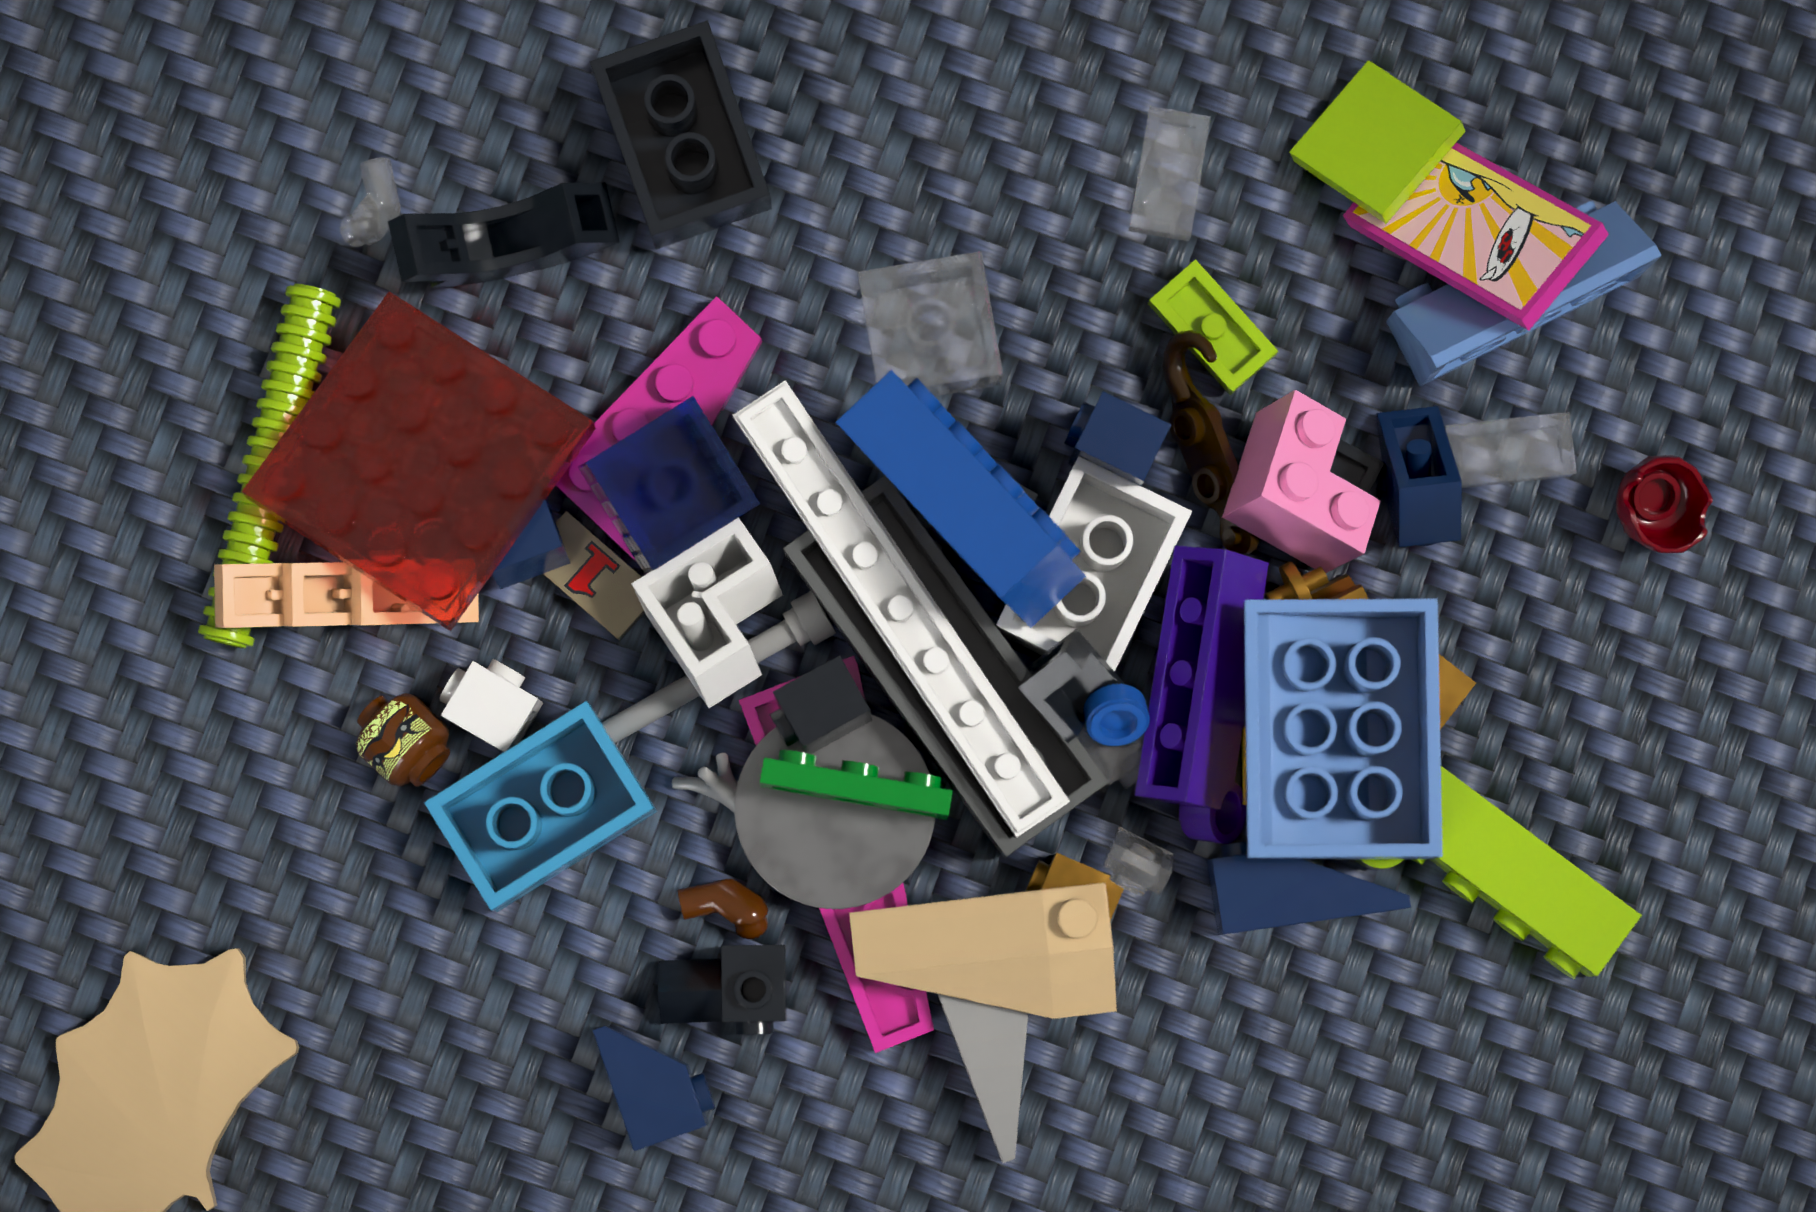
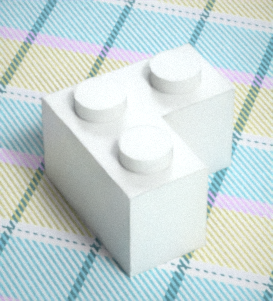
[631,517,783,708]

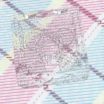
[858,251,1003,396]

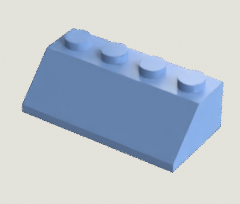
[1386,201,1662,387]

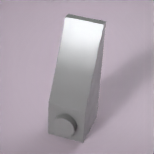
[937,994,1028,1163]

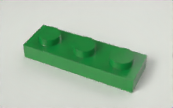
[760,750,953,820]

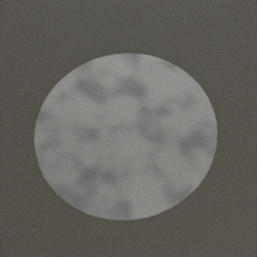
[734,715,935,909]

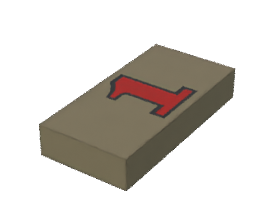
[543,511,645,641]

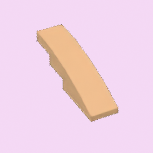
[214,560,479,628]

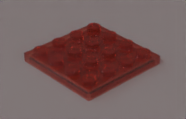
[242,291,596,632]

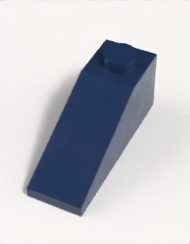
[1207,842,1411,935]

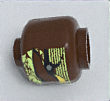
[356,693,450,787]

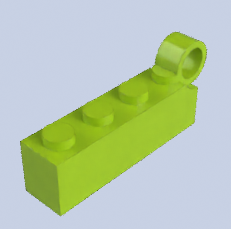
[1354,766,1642,979]

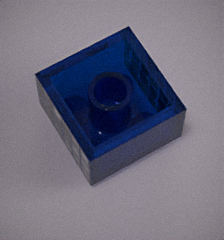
[578,396,760,573]

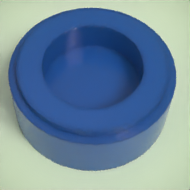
[1083,684,1150,746]

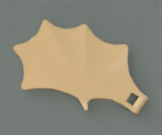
[15,948,299,1212]

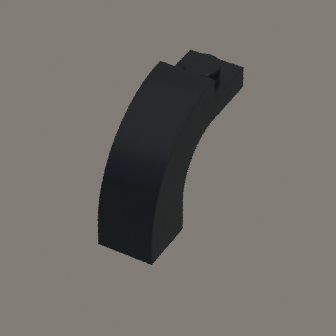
[388,183,620,288]

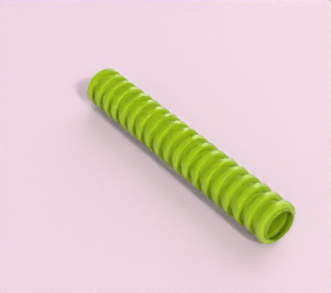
[198,284,341,649]

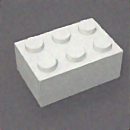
[996,456,1192,672]

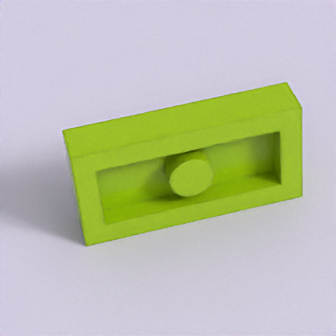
[1148,259,1278,395]

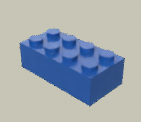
[836,369,1086,628]

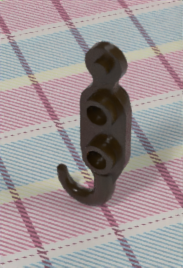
[1162,330,1259,555]

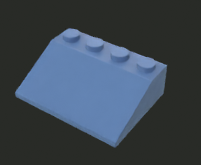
[1244,599,1442,859]

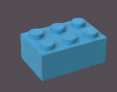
[424,701,658,912]

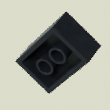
[589,20,772,250]

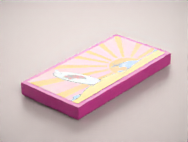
[1343,143,1609,331]

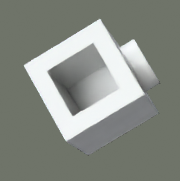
[439,659,543,752]

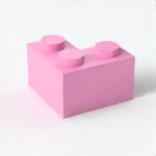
[1222,390,1381,573]

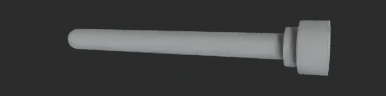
[602,591,836,743]

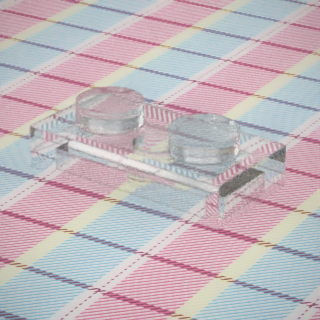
[1128,106,1211,241]
[1445,412,1577,488]
[1103,826,1174,896]

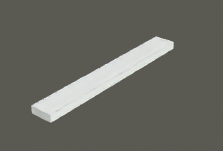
[733,380,1070,838]

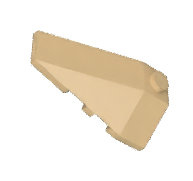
[849,883,1117,1019]

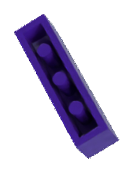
[1135,545,1269,844]

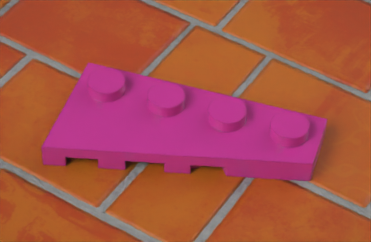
[545,296,762,562]

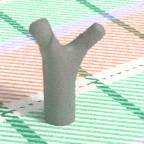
[672,753,738,812]

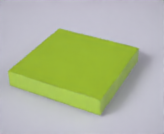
[1290,60,1466,224]

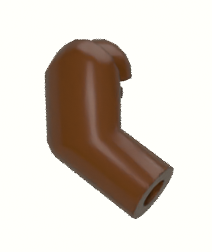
[678,879,768,939]

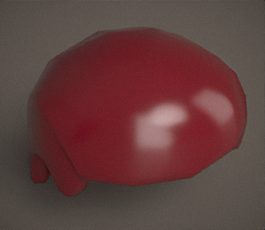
[1616,455,1713,553]

